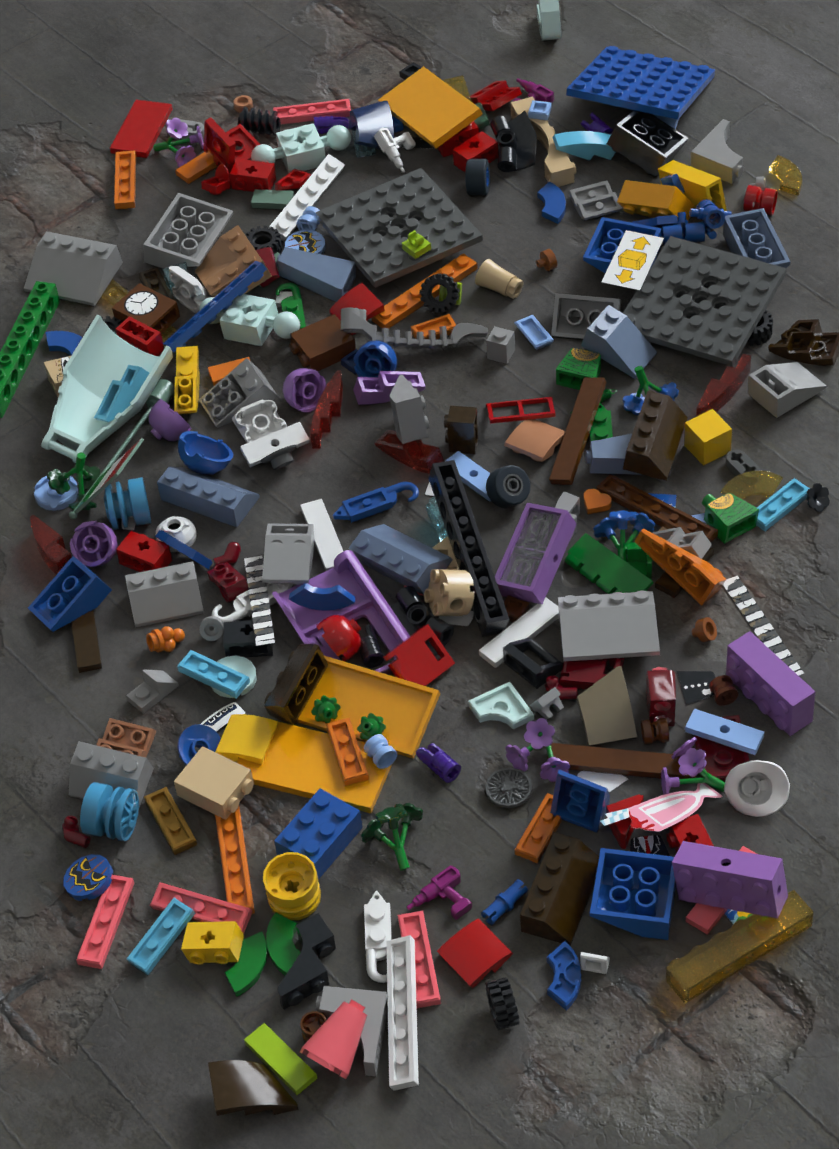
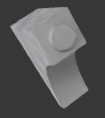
[691,119,744,184]
[316,986,388,1076]

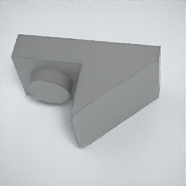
[126,669,179,714]

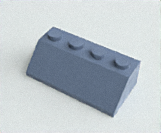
[723,208,790,268]
[157,467,260,527]
[348,524,453,595]

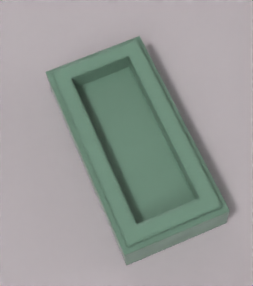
[251,189,294,209]

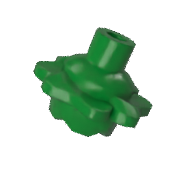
[311,695,341,723]
[357,713,386,740]

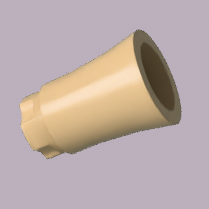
[475,259,524,299]

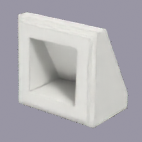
[580,952,610,974]

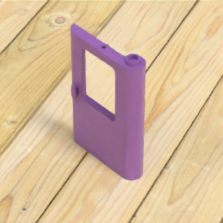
[272,550,410,675]

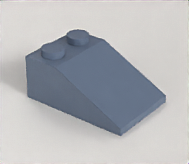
[581,305,657,379]

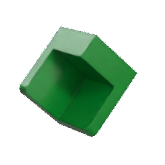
[627,542,652,578]

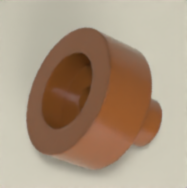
[536,249,557,271]
[692,617,717,642]

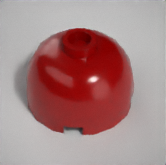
[316,615,361,662]

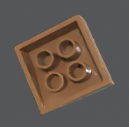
[195,225,272,301]

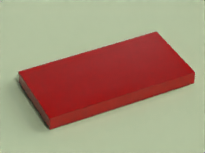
[110,100,173,158]

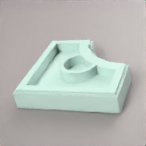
[468,682,534,729]

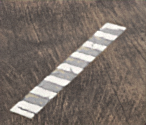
[244,556,275,646]
[723,576,804,676]

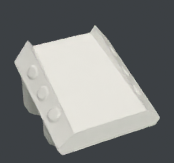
[169,266,210,313]
[232,399,287,443]

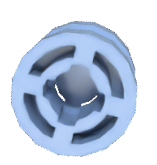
[296,206,320,231]
[364,734,398,769]

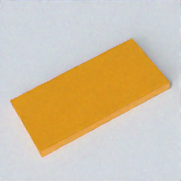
[378,66,483,149]
[297,656,440,759]
[237,722,392,813]

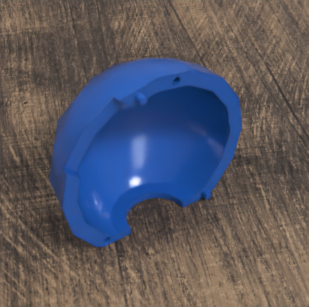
[178,431,233,475]

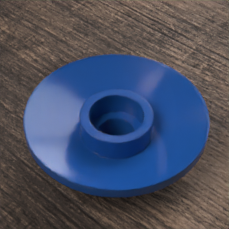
[177,724,221,766]

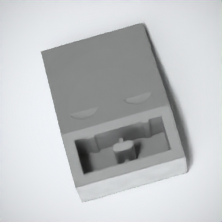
[199,358,278,428]
[748,362,827,418]
[389,375,429,444]
[262,524,314,585]

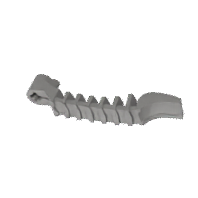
[341,308,488,350]

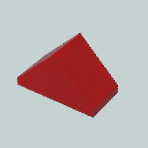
[606,794,644,849]

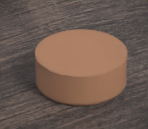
[233,95,253,113]

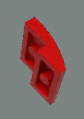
[467,80,522,111]
[329,283,385,335]
[437,918,513,988]

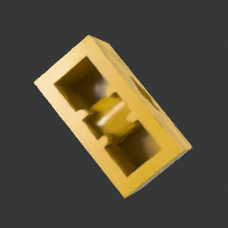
[181,921,244,965]

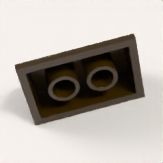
[264,644,328,725]

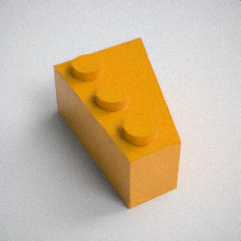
[617,180,694,221]

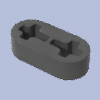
[726,449,760,485]

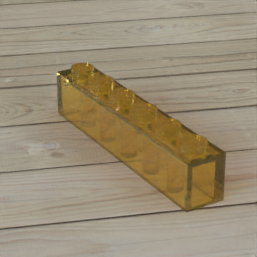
[666,890,813,1004]

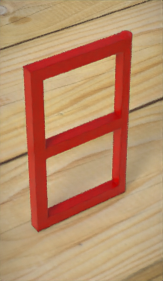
[486,397,556,424]

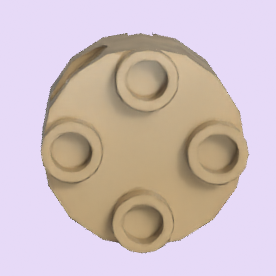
[424,569,474,616]

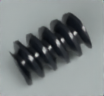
[237,107,281,136]

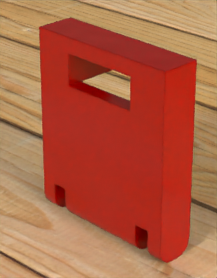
[383,624,455,686]

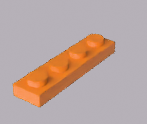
[114,150,136,210]

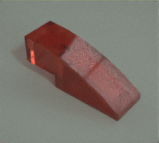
[374,430,444,474]
[30,515,72,575]

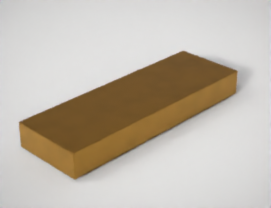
[144,787,197,855]

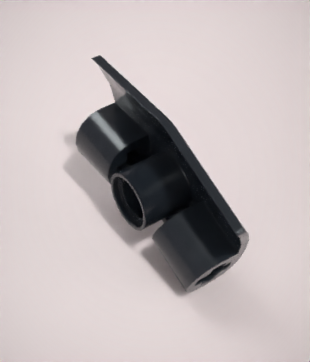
[490,111,537,172]
[390,586,454,656]

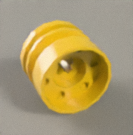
[263,852,321,920]

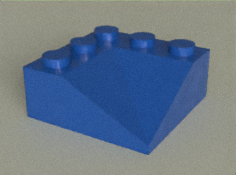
[583,217,661,273]
[590,848,676,940]

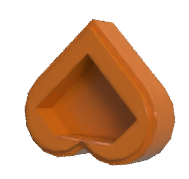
[584,489,611,514]

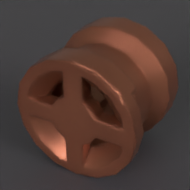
[709,675,738,706]

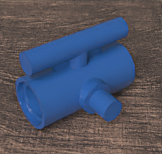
[689,199,732,239]
[661,212,705,245]

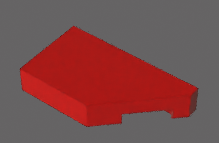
[275,169,311,190]

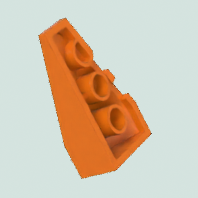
[635,528,726,606]

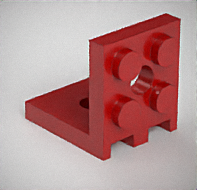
[203,117,261,174]

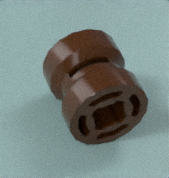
[641,717,669,745]
[300,1011,326,1043]

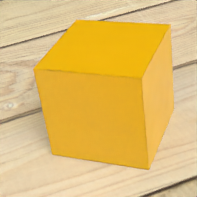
[684,409,732,466]

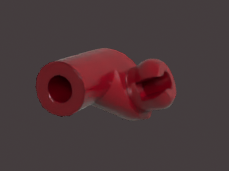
[213,542,241,566]
[545,676,578,700]
[62,816,91,848]

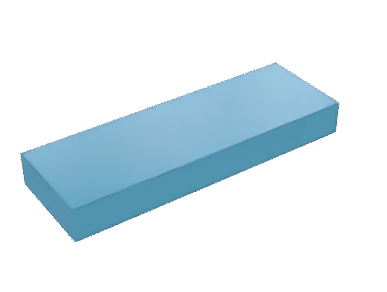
[756,478,810,531]
[177,650,250,699]
[126,898,195,975]

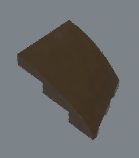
[768,319,839,366]
[208,1060,298,1116]

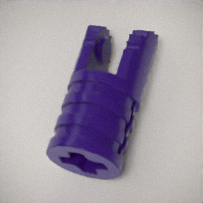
[580,112,613,135]
[314,116,349,134]
[416,743,461,783]

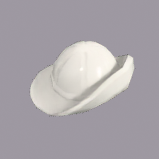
[724,760,790,817]

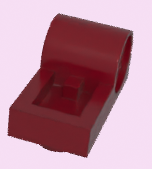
[207,562,248,603]

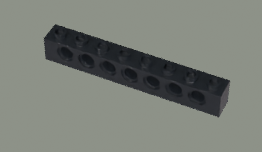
[428,460,509,637]

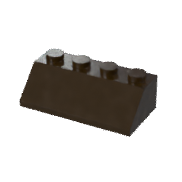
[623,390,688,481]
[520,832,599,946]

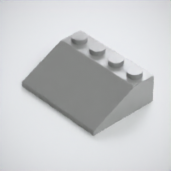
[143,193,233,268]
[24,231,123,306]
[558,591,660,661]

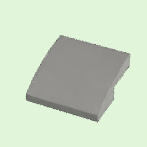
[569,180,622,220]

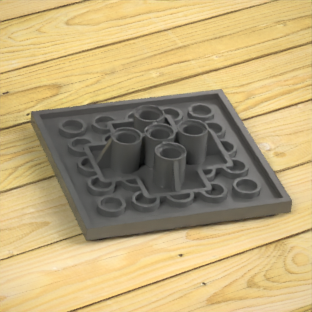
[316,168,483,288]
[623,236,787,367]

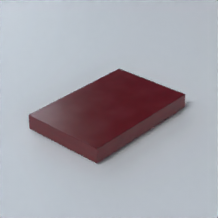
[692,715,750,784]

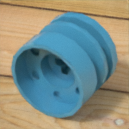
[104,477,151,530]
[80,782,139,841]

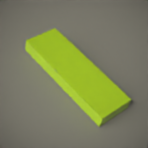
[244,1023,317,1095]

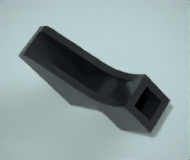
[277,913,336,1010]

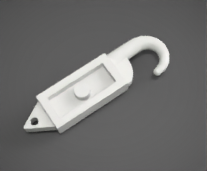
[212,583,293,625]
[364,891,392,983]

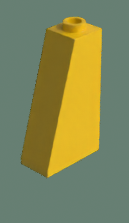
[658,160,727,211]

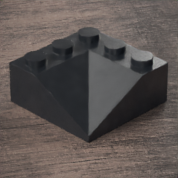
[606,110,689,177]

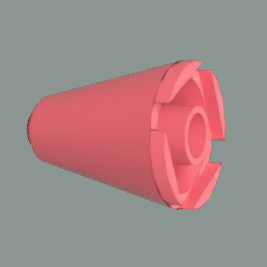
[300,999,367,1079]

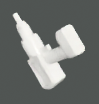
[374,128,416,173]

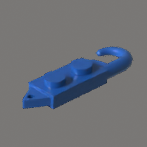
[333,482,419,523]

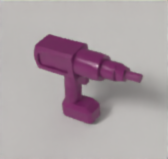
[512,78,555,103]
[406,865,472,920]

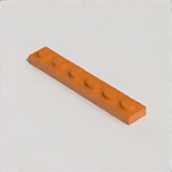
[371,253,478,329]

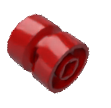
[743,185,778,216]

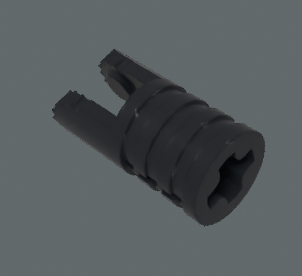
[358,624,384,668]

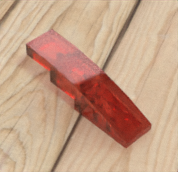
[696,354,751,417]
[310,371,343,449]

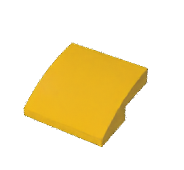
[215,714,278,765]

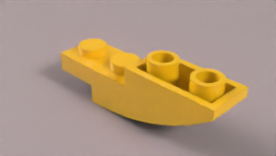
[174,346,200,414]

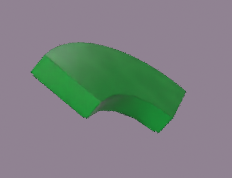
[266,912,301,975]
[225,931,268,997]

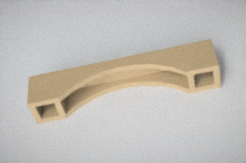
[511,97,576,187]

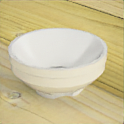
[156,516,197,552]

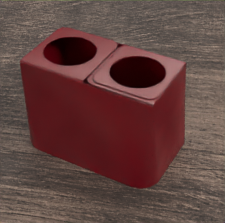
[646,670,676,726]

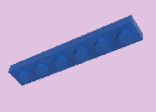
[163,261,267,353]

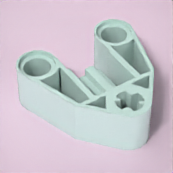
[536,0,561,41]

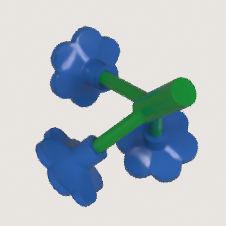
[622,366,679,415]
[593,510,655,562]

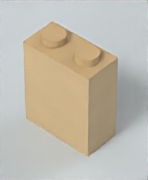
[174,746,254,820]

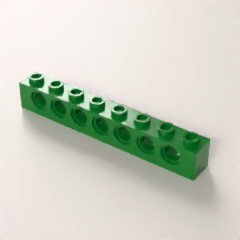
[0,281,60,418]

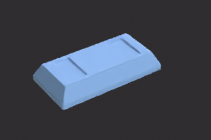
[514,315,554,350]

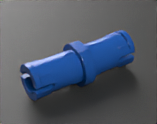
[481,879,528,925]

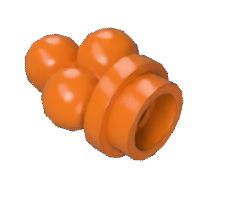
[146,626,185,653]

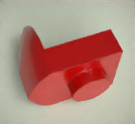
[201,163,231,195]

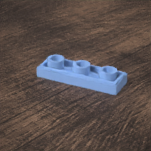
[445,451,491,501]
[685,709,764,755]

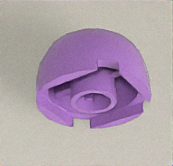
[283,368,327,412]
[148,399,192,442]
[70,521,117,567]

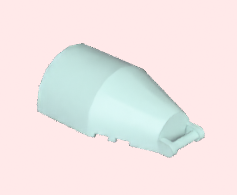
[41,315,173,463]

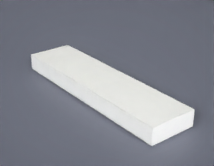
[300,499,343,571]
[479,597,559,668]

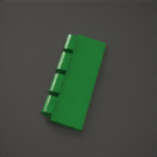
[564,533,653,594]

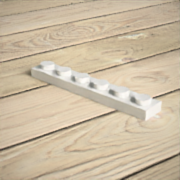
[269,154,345,242]
[386,935,419,1091]

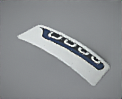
[201,702,245,732]

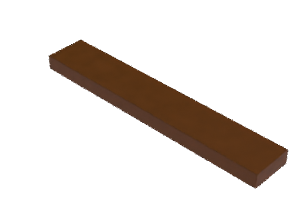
[549,378,606,485]
[596,474,718,543]
[547,743,696,779]

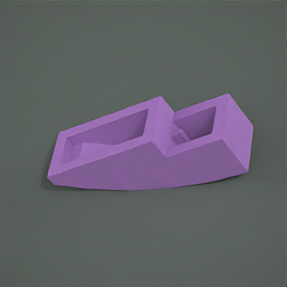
[353,371,426,405]

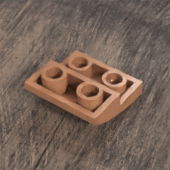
[504,419,566,462]
[97,718,156,758]

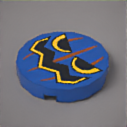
[63,854,113,901]

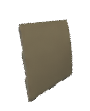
[577,666,637,745]

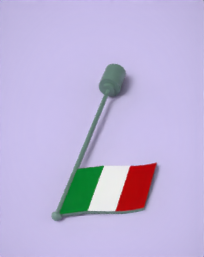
[69,379,175,519]

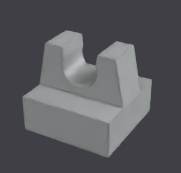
[529,687,564,720]

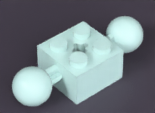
[251,123,351,173]
[199,294,300,346]

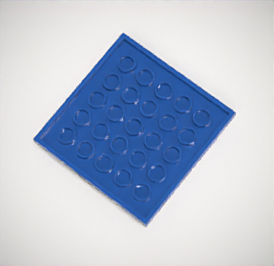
[566,46,715,120]

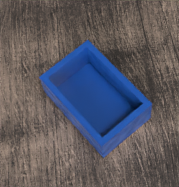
[274,788,363,880]

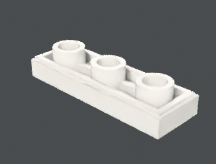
[240,422,310,467]

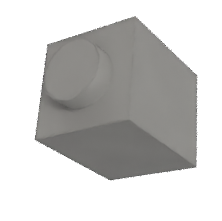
[486,326,515,364]

